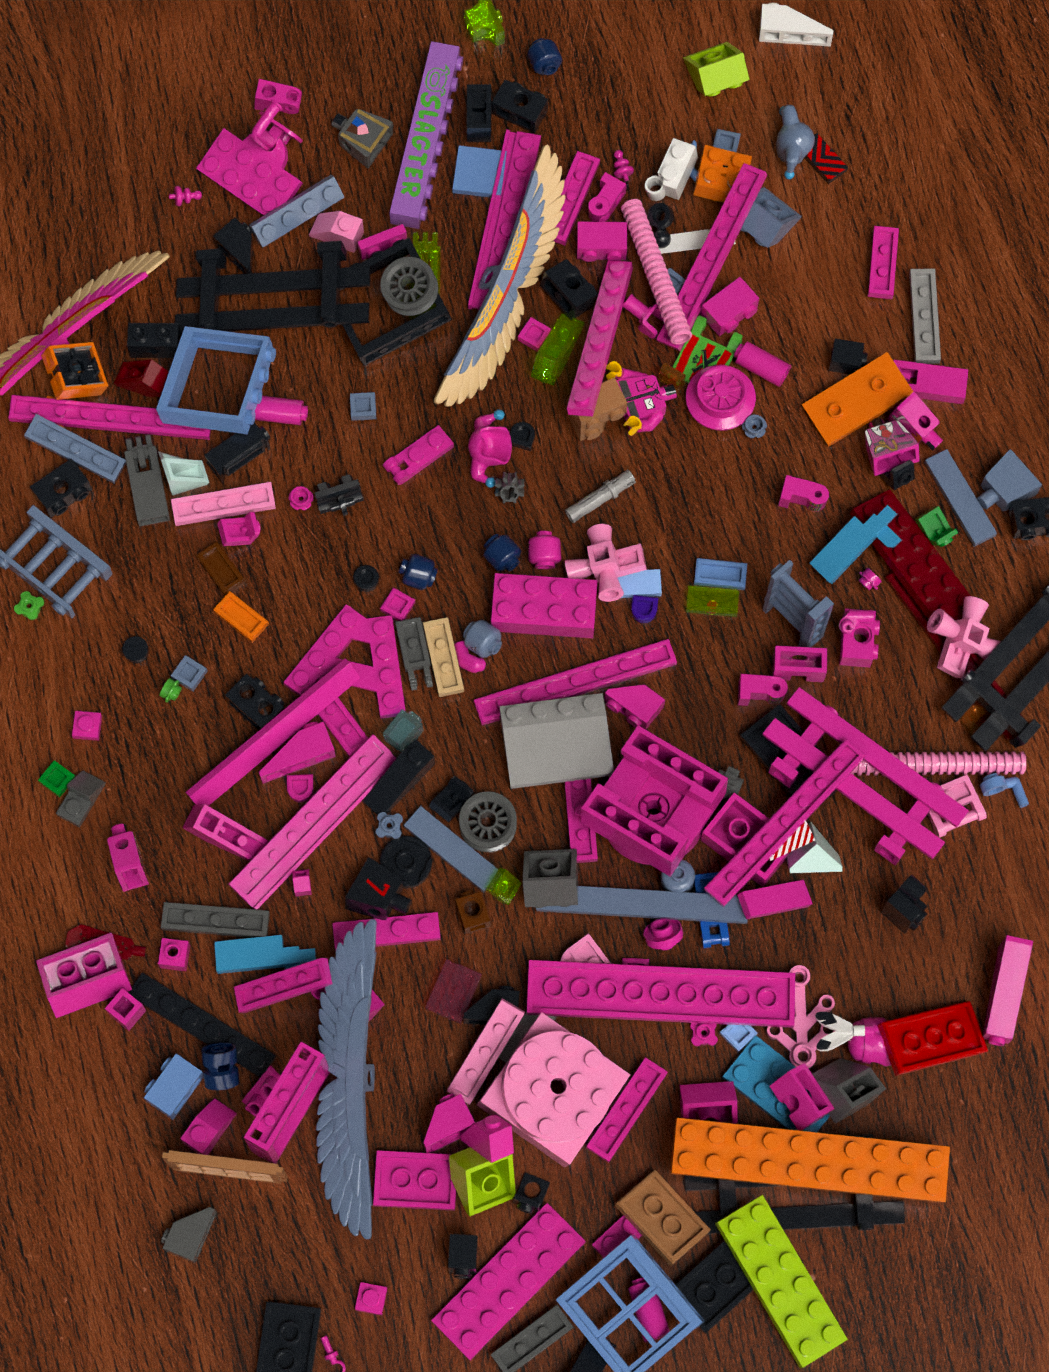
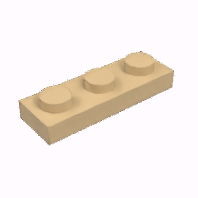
[423,617,464,697]

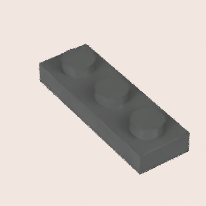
[491,1305,574,1372]

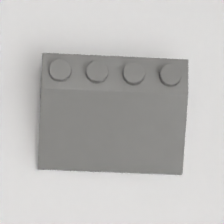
[500,693,614,789]

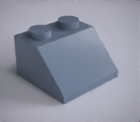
[741,187,802,248]

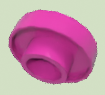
[643,918,683,950]

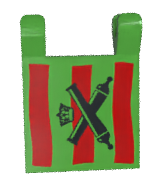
[669,316,743,384]

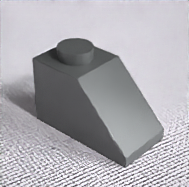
[161,1207,217,1264]

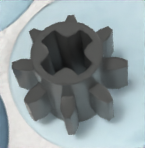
[495,472,525,503]
[718,766,744,801]

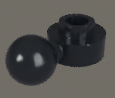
[648,203,674,249]

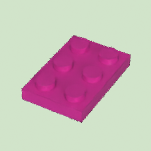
[373,1151,456,1211]

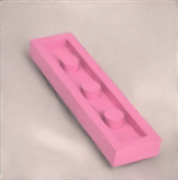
[171,482,276,526]
[447,998,525,1105]

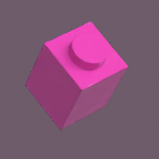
[105,988,146,1031]

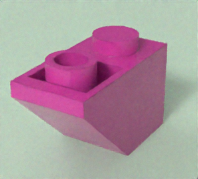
[604,685,665,730]

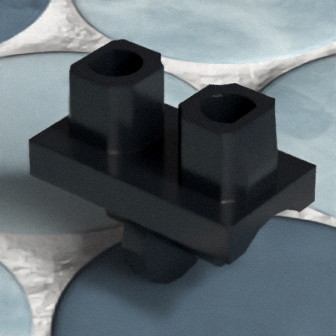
[315,474,364,516]

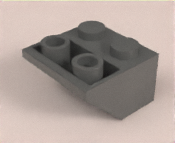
[812,1058,886,1124]

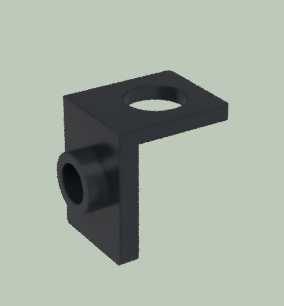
[513,1173,550,1214]

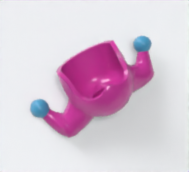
[468,409,512,488]

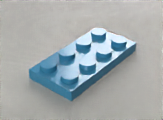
[722,1035,830,1133]

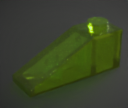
[531,313,585,386]

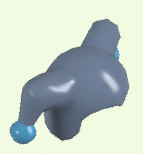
[776,104,815,180]

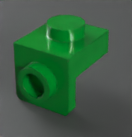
[915,506,958,547]

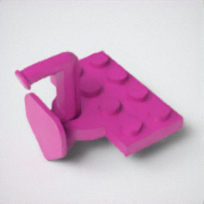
[196,100,303,215]

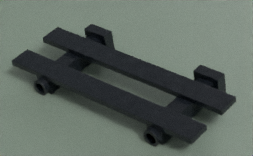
[175,241,371,334]
[941,584,1049,751]
[684,1134,905,1237]

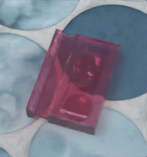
[425,959,482,1024]

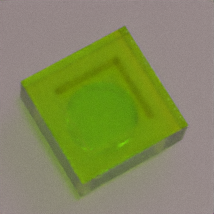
[486,868,522,905]

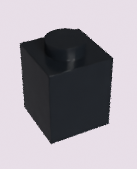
[829,338,868,374]

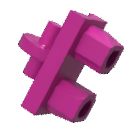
[242,1066,281,1117]

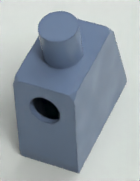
[977,449,1042,511]

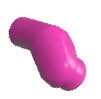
[839,610,874,634]

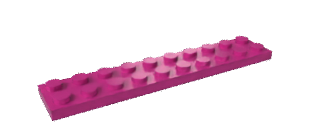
[526,960,795,1028]

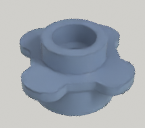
[376,812,403,839]

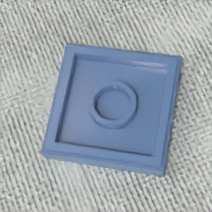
[452,146,507,198]

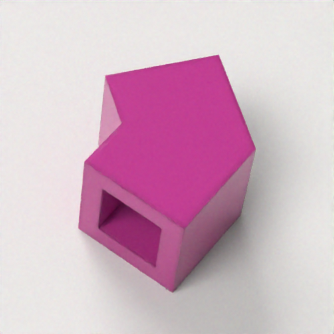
[293,869,312,896]

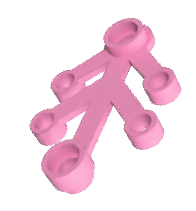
[766,965,835,1069]

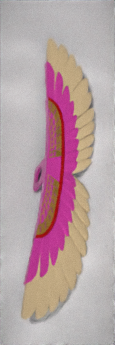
[0,251,170,395]

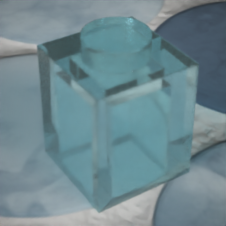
[383,709,423,753]

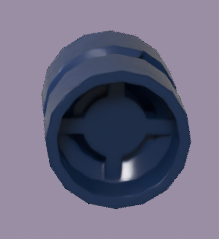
[201,1043,240,1090]

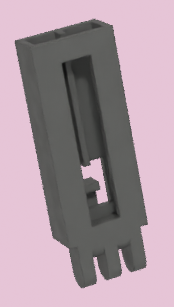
[124,434,170,527]

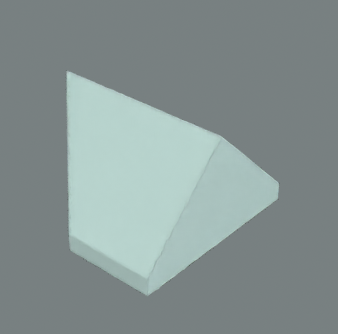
[158,451,209,496]
[787,822,842,873]

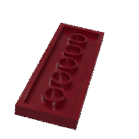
[849,489,971,620]

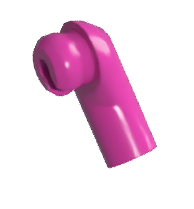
[454,641,486,673]

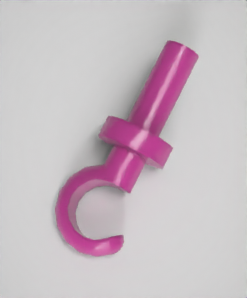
[320,1335,346,1372]

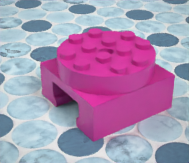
[581,725,728,877]

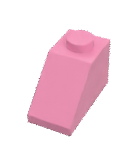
[309,211,364,253]

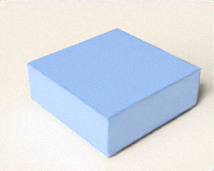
[720,1025,758,1053]

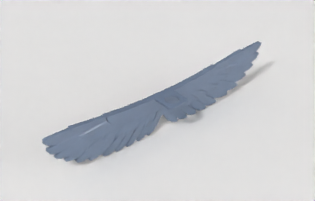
[316,919,377,1239]

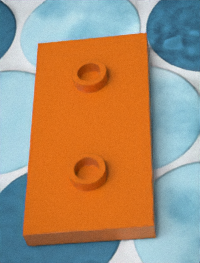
[802,352,914,447]

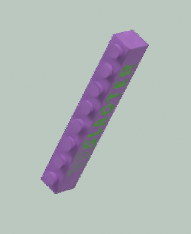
[390,41,464,229]

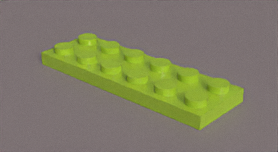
[715,1195,848,1368]

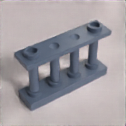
[0,505,112,619]
[763,560,834,647]

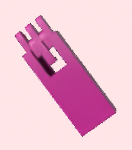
[894,360,968,404]

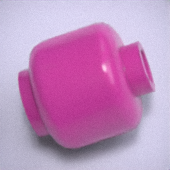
[528,531,561,569]

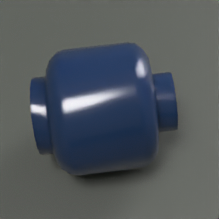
[527,38,562,75]
[483,534,521,572]
[398,553,438,590]

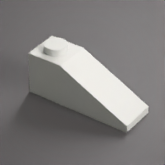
[759,3,833,47]

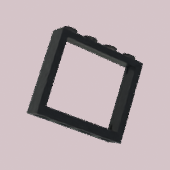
[339,238,452,366]

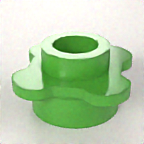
[14,591,44,620]

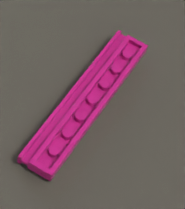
[468,129,541,309]
[228,734,397,910]

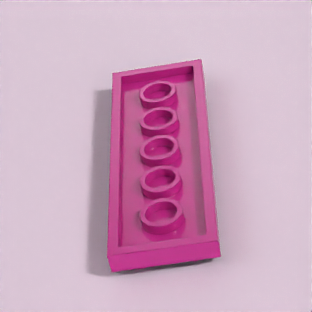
[431,1203,586,1361]

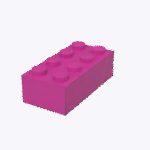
[491,573,597,638]

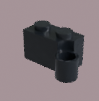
[881,874,928,934]

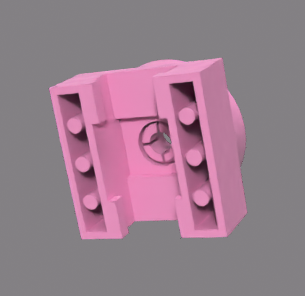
[477,1012,630,1168]

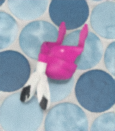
[815,1012,891,1066]

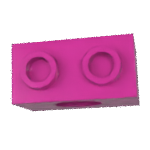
[840,609,880,668]

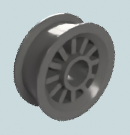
[381,257,438,316]
[459,792,517,852]

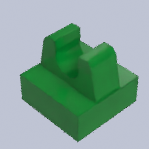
[38,760,75,798]

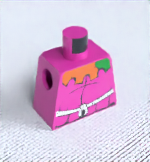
[885,392,943,451]

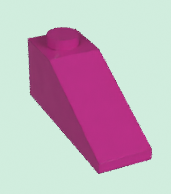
[259,722,336,784]
[183,804,269,861]

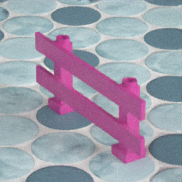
[762,687,969,866]

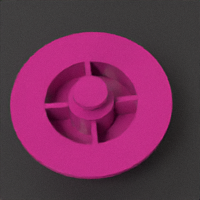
[686,365,756,431]

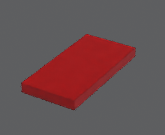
[877,1001,988,1076]

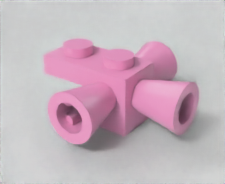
[565,524,647,602]
[927,596,1001,678]

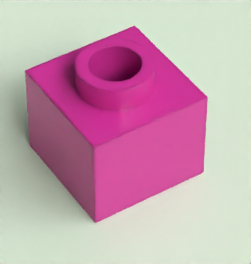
[158,938,190,971]

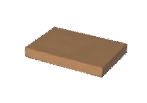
[615,1170,711,1267]

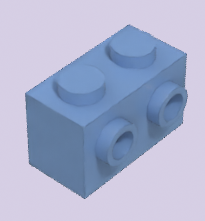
[144,1054,204,1120]

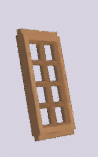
[162,1150,288,1184]

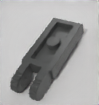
[395,617,433,691]

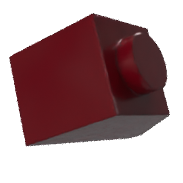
[114,359,169,398]

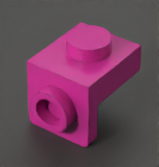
[217,512,260,546]

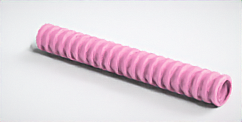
[621,199,692,344]
[851,751,1026,776]

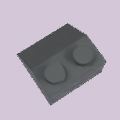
[523,849,578,908]

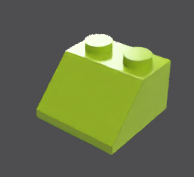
[683,42,750,97]
[449,1147,516,1216]

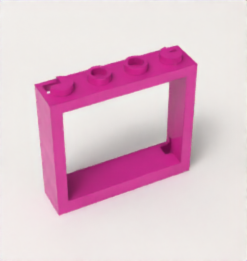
[244,1042,330,1164]

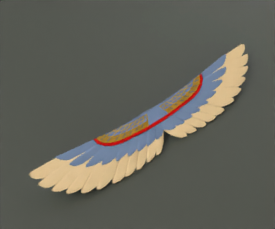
[434,145,566,407]

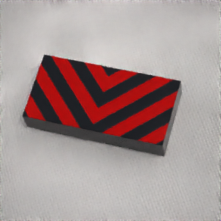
[804,133,848,184]

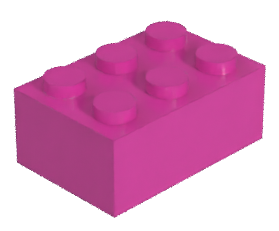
[701,793,792,887]

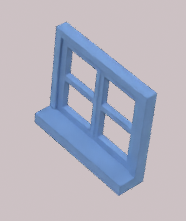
[556,1235,705,1372]

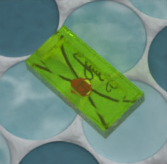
[686,586,739,617]

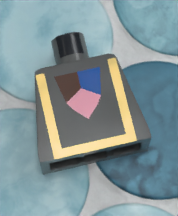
[332,109,394,169]

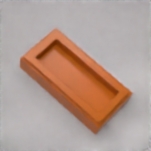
[213,591,269,643]

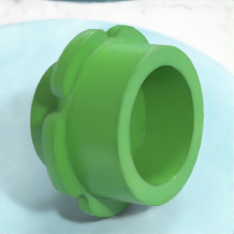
[159,678,182,703]

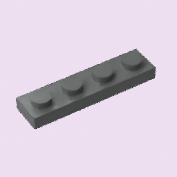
[161,902,270,938]

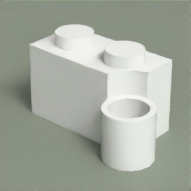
[645,138,698,201]

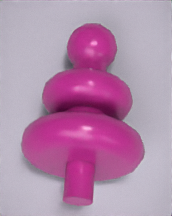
[614,150,634,181]
[169,186,202,206]

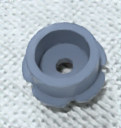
[742,415,767,438]

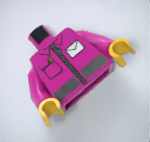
[606,361,677,436]

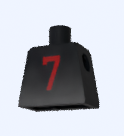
[345,857,412,920]

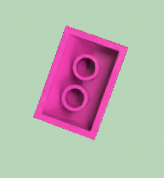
[36,933,132,1018]

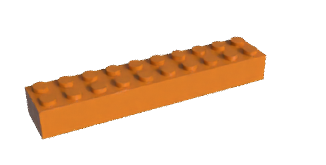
[670,1118,950,1203]

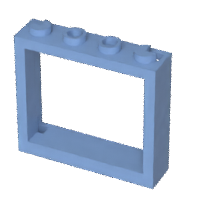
[156,326,276,434]

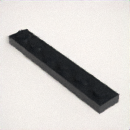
[129,972,277,1078]

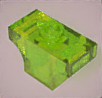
[465,0,505,46]

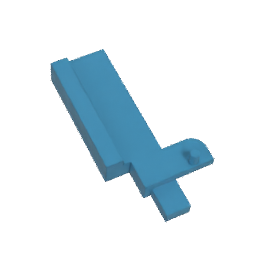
[810,505,902,584]
[215,935,316,974]

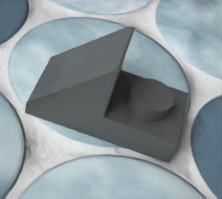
[56,771,106,828]

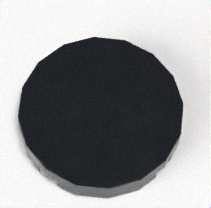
[380,836,433,889]

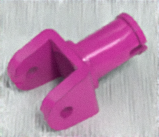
[623,294,663,338]

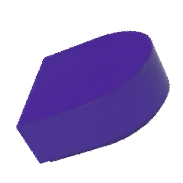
[631,595,658,623]

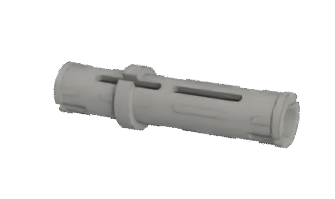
[564,469,636,524]

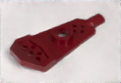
[65,924,147,960]

